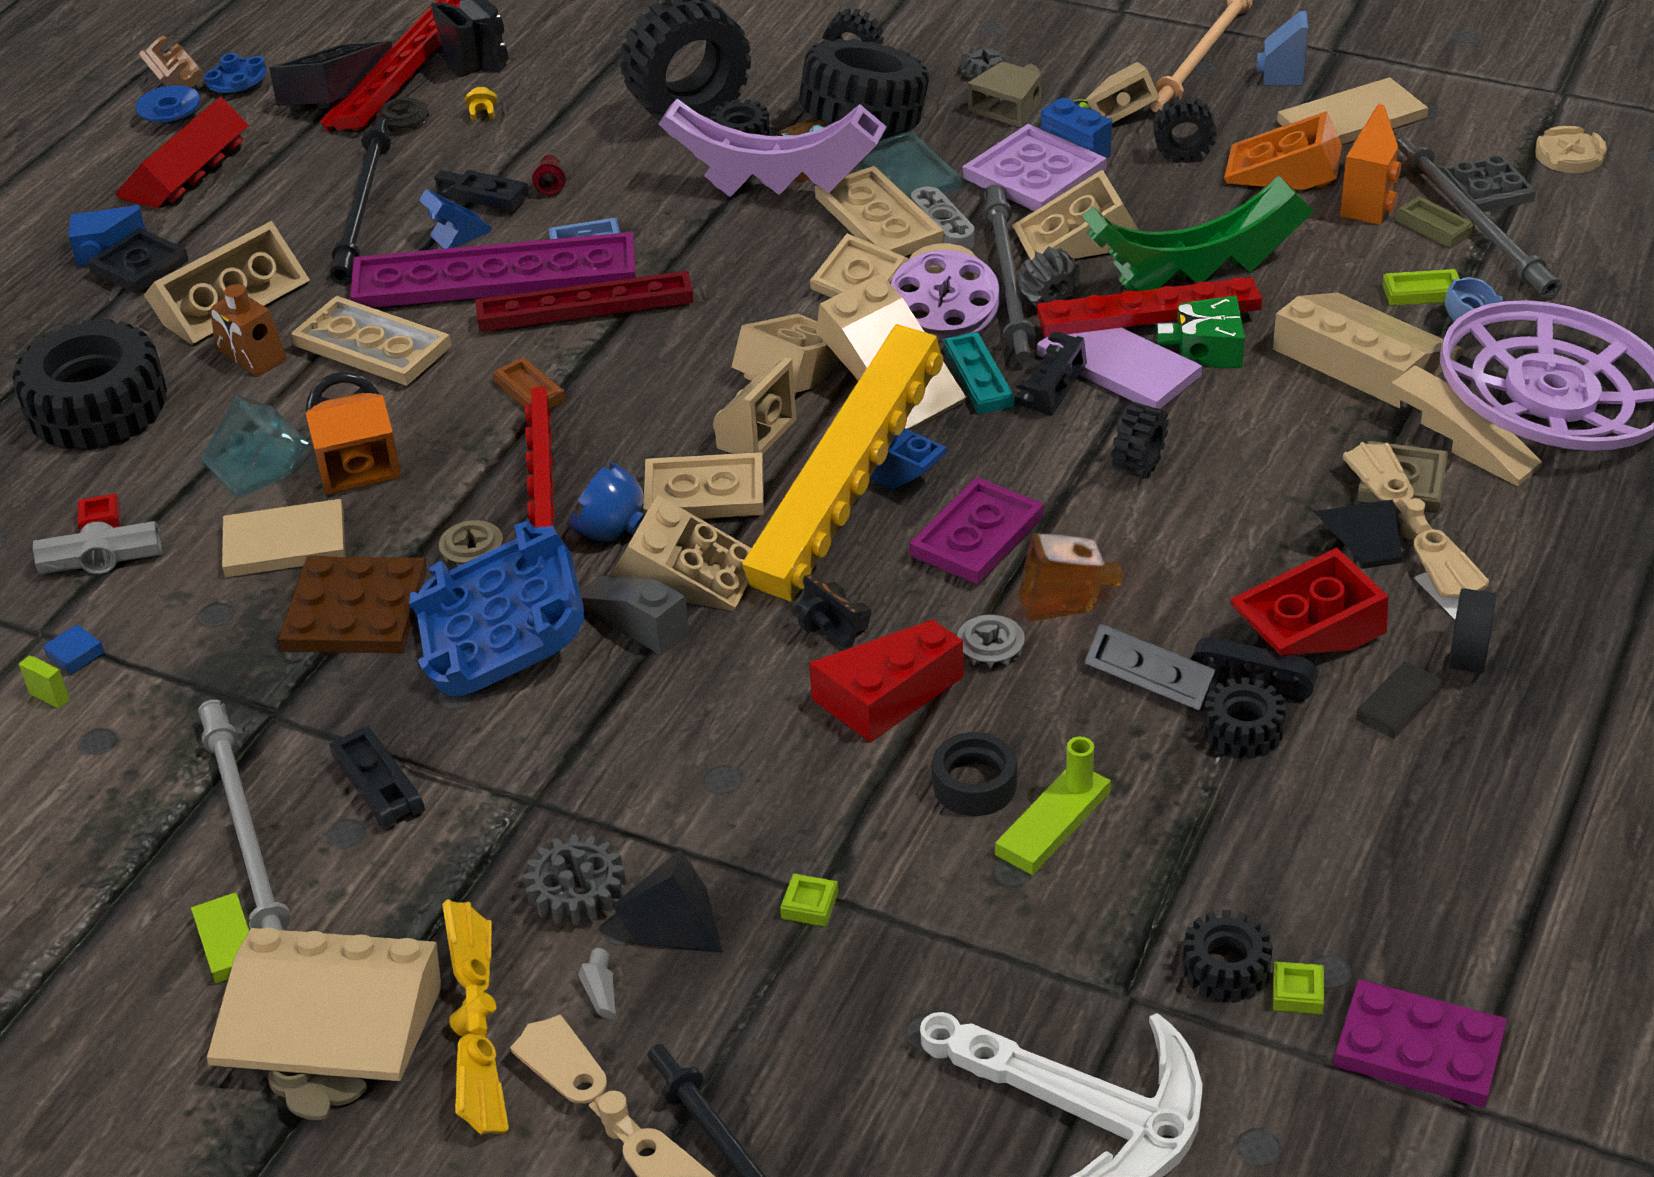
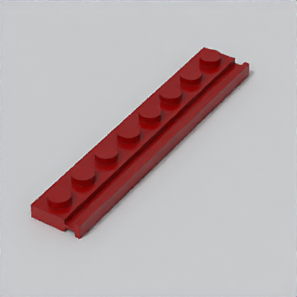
[320,0,461,132]

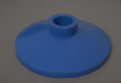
[135,85,200,124]

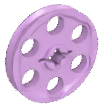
[891,250,999,341]

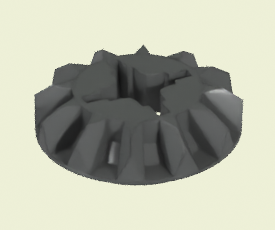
[960,47,1011,79]

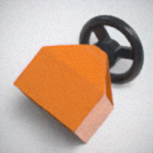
[306,372,402,495]

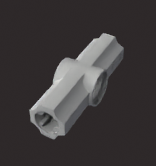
[33,521,162,575]

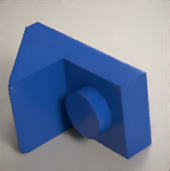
[419,189,492,249]

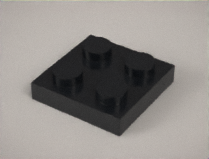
[87,228,189,294]

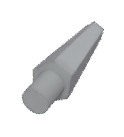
[578,948,616,1020]

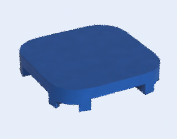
[409,520,584,696]

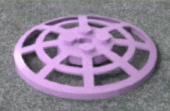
[1440,300,1654,451]

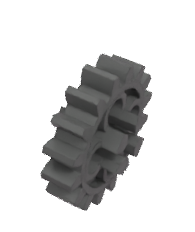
[523,834,626,925]

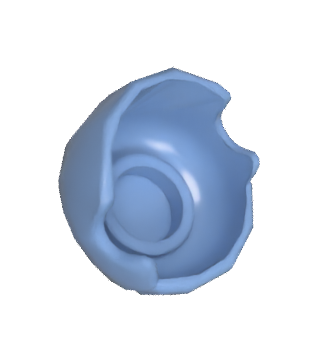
[1445,277,1503,327]

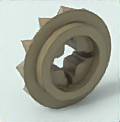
[439,520,504,566]

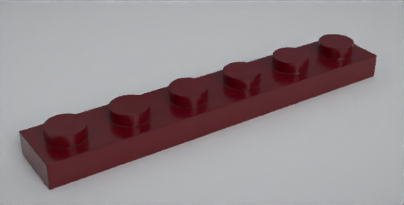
[475,271,694,332]

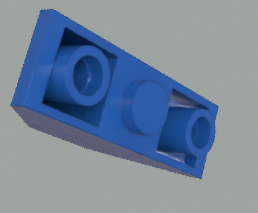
[829,423,947,490]

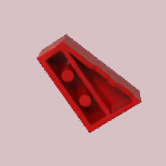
[809,619,964,743]

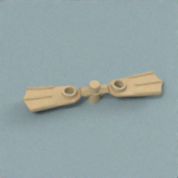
[1343,442,1489,598]
[510,1015,715,1177]

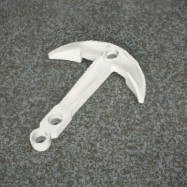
[920,1012,1203,1177]

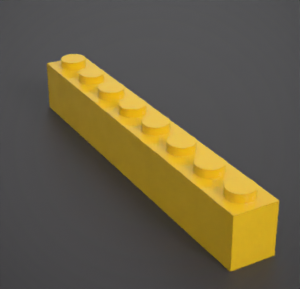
[742,323,943,602]

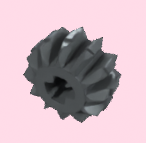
[1018,246,1081,307]

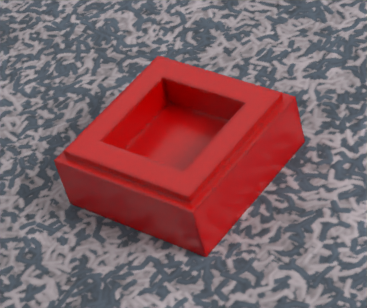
[78,493,121,532]

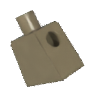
[968,62,1042,128]

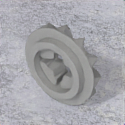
[957,615,1025,669]

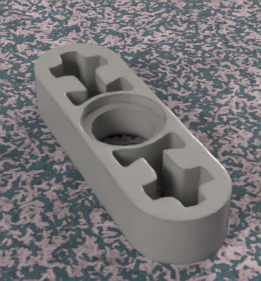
[911,186,975,250]

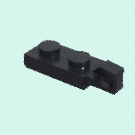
[434,170,529,212]

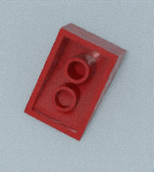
[1230,548,1389,655]

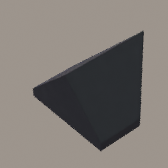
[1313,499,1402,569]
[612,850,722,953]

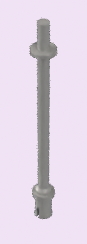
[198,700,291,930]

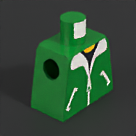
[1156,296,1245,369]

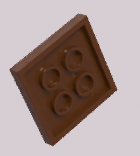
[278,556,427,653]

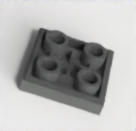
[1440,154,1536,212]

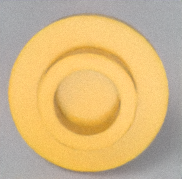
[465,87,497,121]

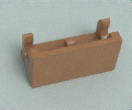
[139,36,205,88]

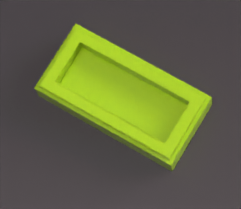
[1382,269,1460,306]
[191,892,249,984]

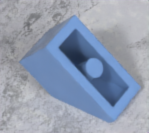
[1257,11,1308,85]

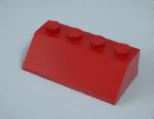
[115,96,249,208]

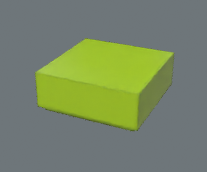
[19,655,70,709]
[780,873,839,927]
[1273,961,1324,1014]

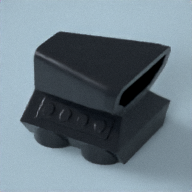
[431,0,509,77]

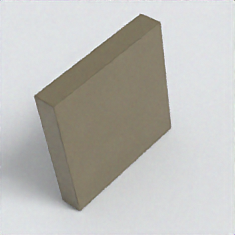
[1357,441,1448,513]

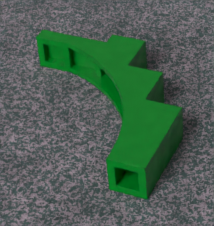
[1082,175,1314,291]

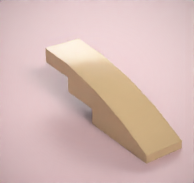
[1390,365,1542,486]

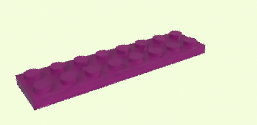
[350,232,636,309]

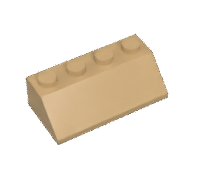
[144,221,310,345]

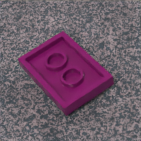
[909,477,1044,584]
[1334,979,1507,1108]

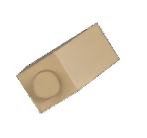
[1086,62,1160,123]

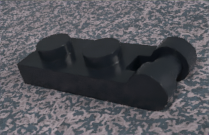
[329,725,425,830]

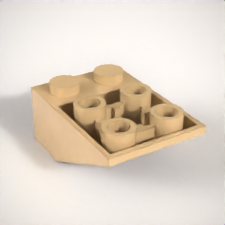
[611,494,752,611]

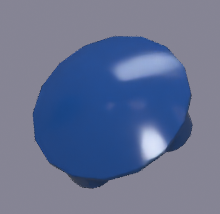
[203,53,267,93]

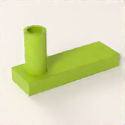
[995,736,1111,875]

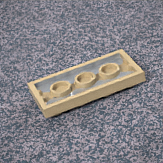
[290,296,452,386]

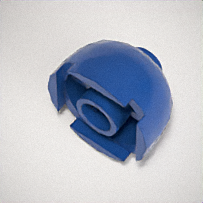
[569,461,645,544]

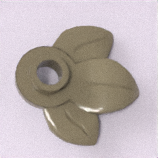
[269,1070,367,1120]

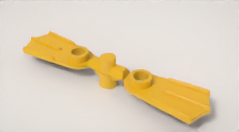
[442,899,509,1135]

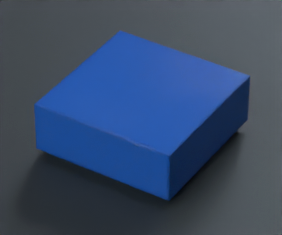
[43,624,105,675]

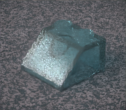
[200,394,309,497]

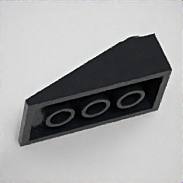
[269,41,392,110]

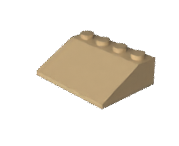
[1273,293,1464,408]
[207,928,442,1081]

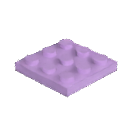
[962,124,1107,211]

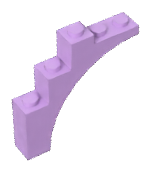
[658,99,886,197]

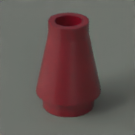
[532,155,566,195]

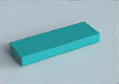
[943,332,1014,415]

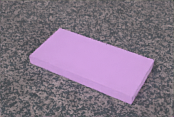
[1037,328,1202,409]

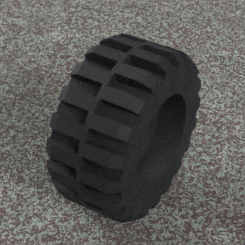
[620,0,751,121]
[798,39,929,136]
[12,319,167,450]

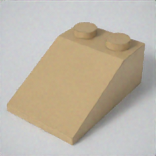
[1012,170,1139,260]
[731,314,841,395]

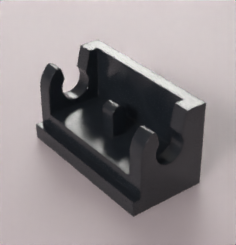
[1014,332,1087,416]

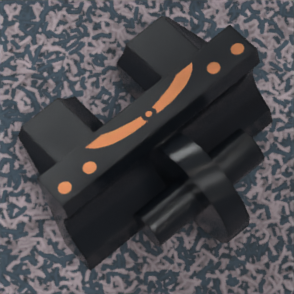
[796,574,872,649]

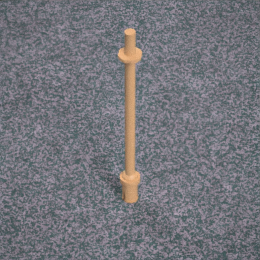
[1150,0,1253,112]

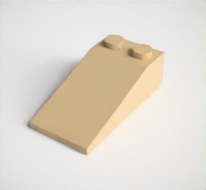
[816,273,966,431]

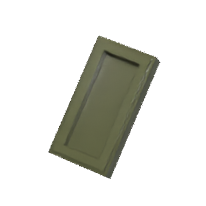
[1395,196,1475,249]

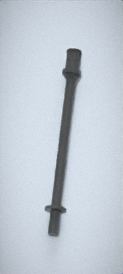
[1397,137,1562,299]
[983,184,1036,363]

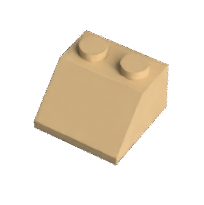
[713,357,797,455]

